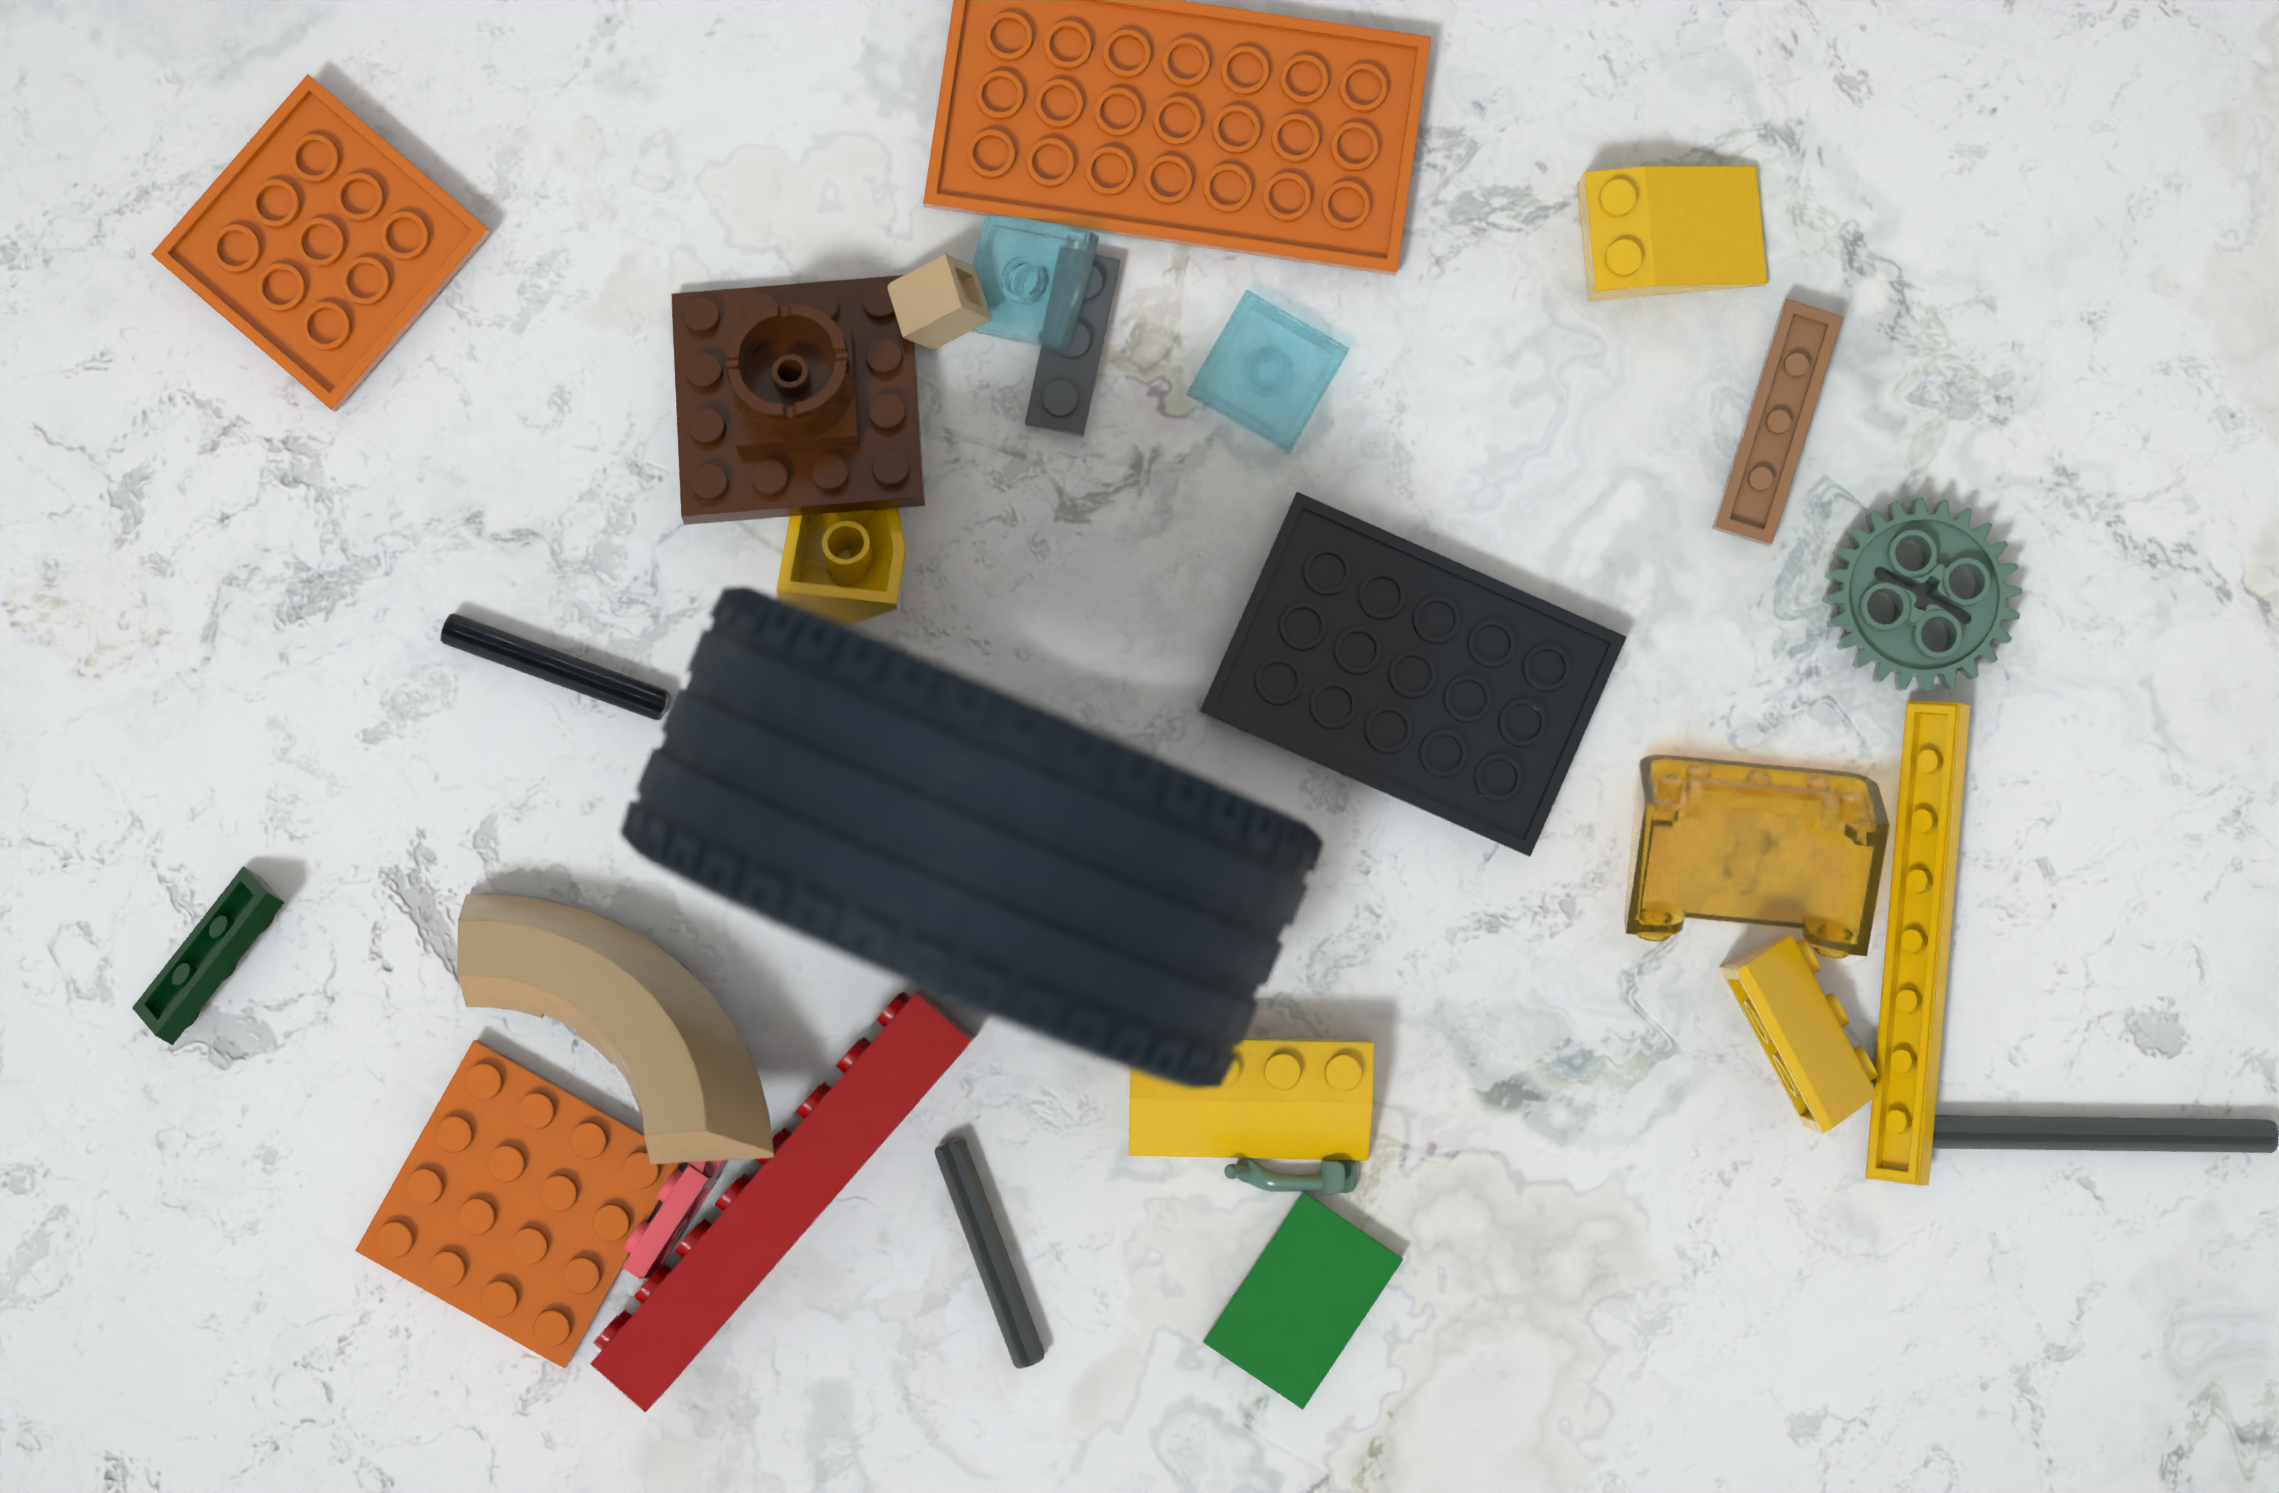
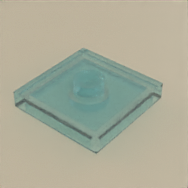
[970,215,1099,352]
[1187,289,1350,454]

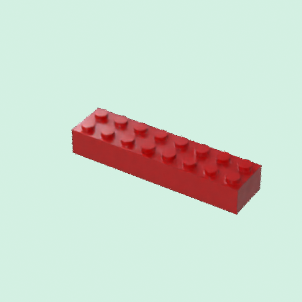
[590,989,976,1413]

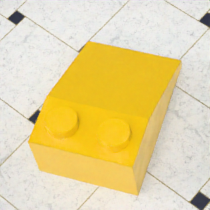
[1577,166,1767,302]

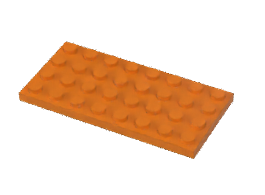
[923,0,1431,276]

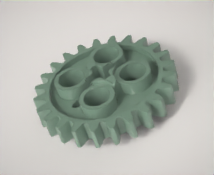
[1822,497,2022,693]

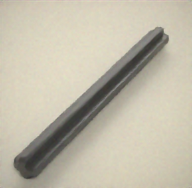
[1932,1115,2279,1153]

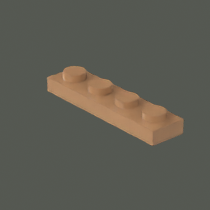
[1712,299,1844,546]

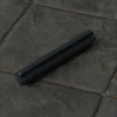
[440,613,670,720]

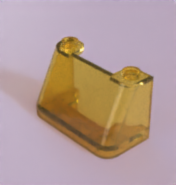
[1624,755,1890,959]

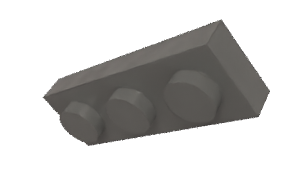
[1025,248,1121,437]

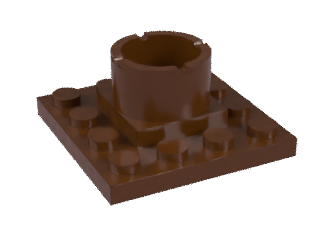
[671,275,925,525]

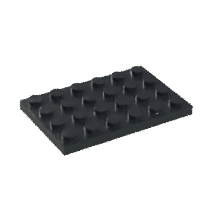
[1200,492,1627,857]

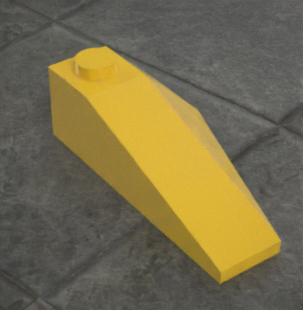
[776,508,907,626]

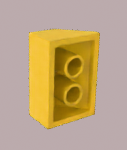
[1719,934,1878,1133]

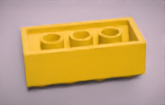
[1129,1038,1374,1161]

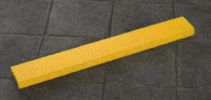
[1865,700,1970,1185]

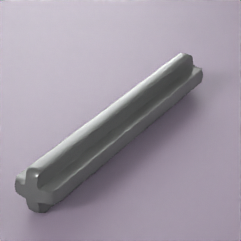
[935,1138,1045,1369]

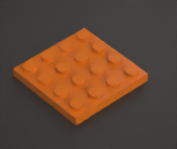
[151,74,492,412]
[355,1040,681,1369]

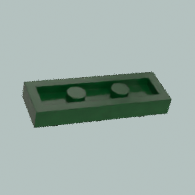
[132,866,285,1045]

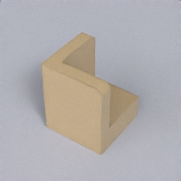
[888,254,992,349]

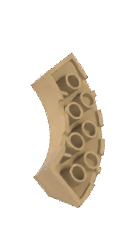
[457,894,774,1164]

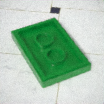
[1203,1192,1403,1410]

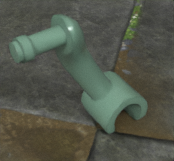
[1224,1158,1357,1195]

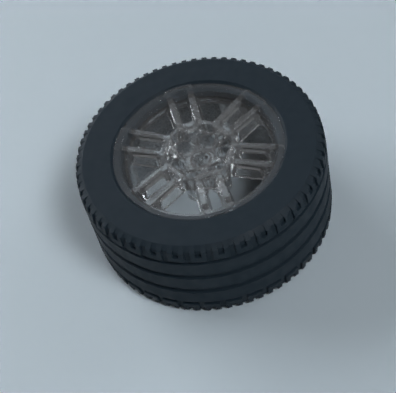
[620,586,1324,1088]

